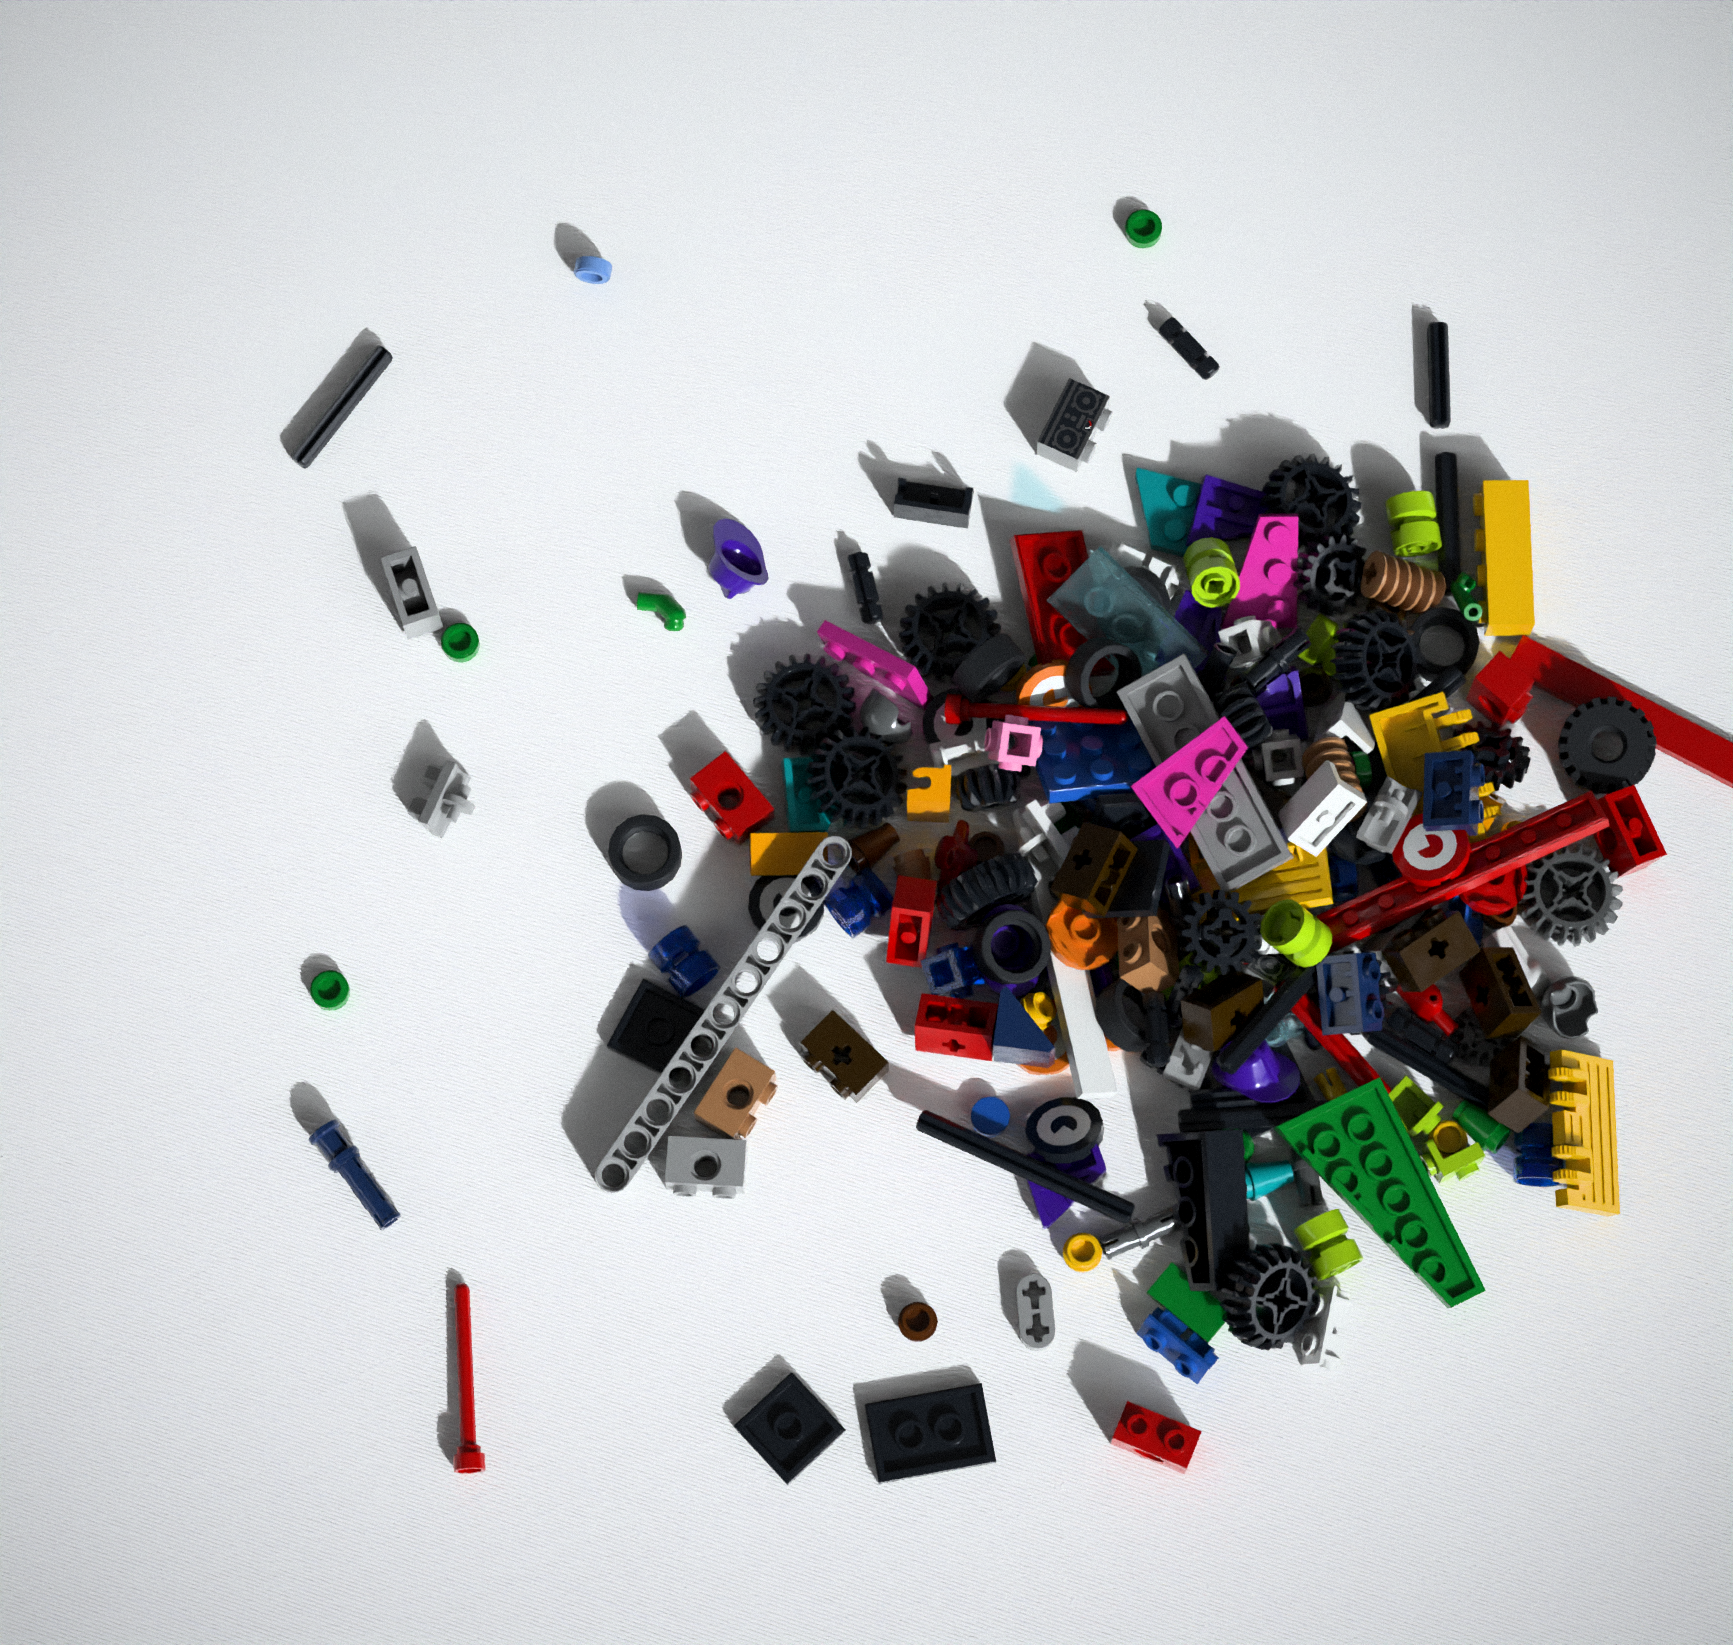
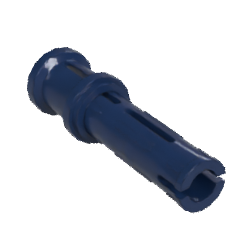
[308,1119,401,1230]

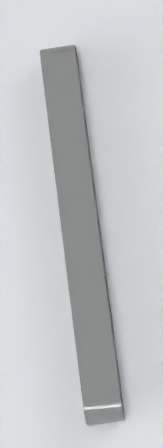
[595,836,852,1194]

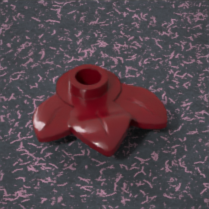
[934,819,978,892]

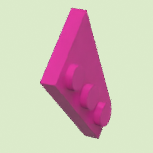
[1220,513,1298,629]
[817,620,933,711]
[1131,716,1249,849]

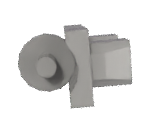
[407,760,476,838]
[1356,776,1422,854]

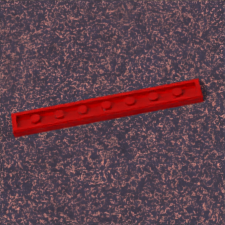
[1510,635,1733,788]
[1316,791,1609,955]

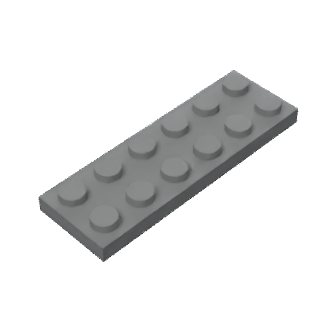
[1117,654,1294,895]

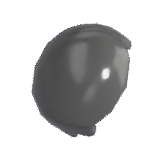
[860,688,913,745]
[1540,976,1598,1040]

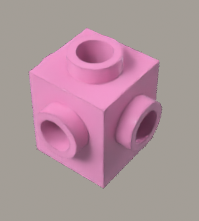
[984,715,1043,771]

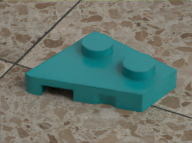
[1135,468,1201,557]
[781,755,856,833]

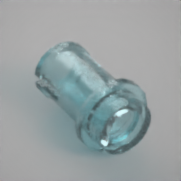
[1265,1013,1304,1047]

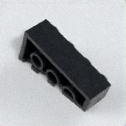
[1156,1129,1250,1291]

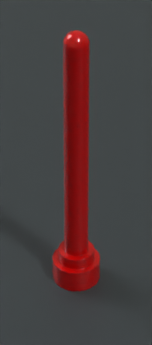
[945,694,1129,725]
[453,1283,486,1474]

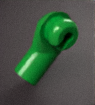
[1450,572,1483,621]
[637,591,686,631]

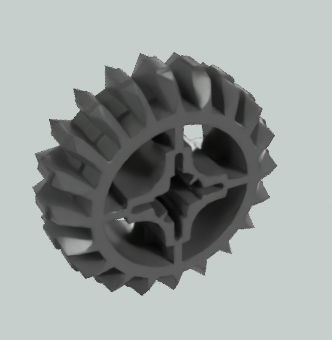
[1518,844,1623,947]

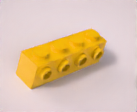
[1473,480,1535,636]

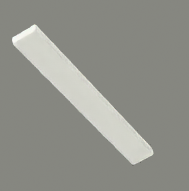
[1012,808,1117,1099]

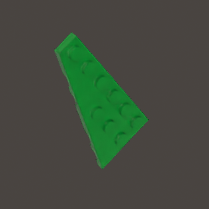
[1273,1077,1486,1309]

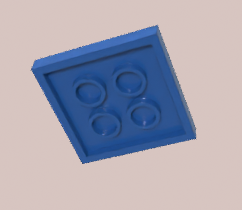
[1028,708,1156,804]

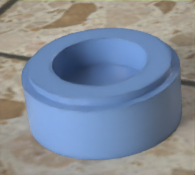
[574,256,612,284]

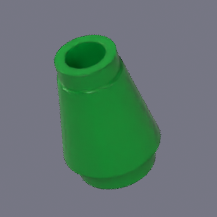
[1452,1100,1512,1154]

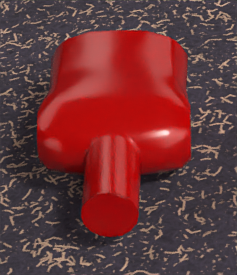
[1396,984,1459,1037]

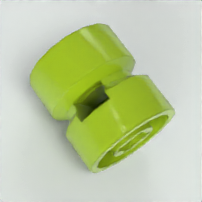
[1385,491,1442,557]
[1183,537,1240,608]
[1298,613,1340,682]
[1260,899,1332,968]
[1293,1209,1364,1281]

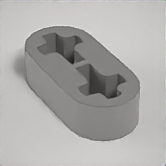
[1016,1274,1055,1351]

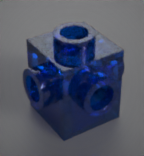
[921,942,986,999]

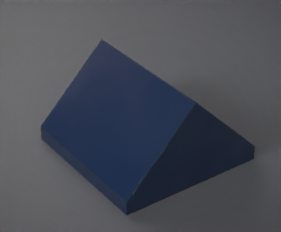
[993,986,1055,1068]

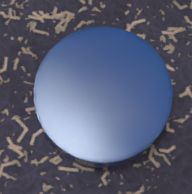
[971,1097,1010,1138]

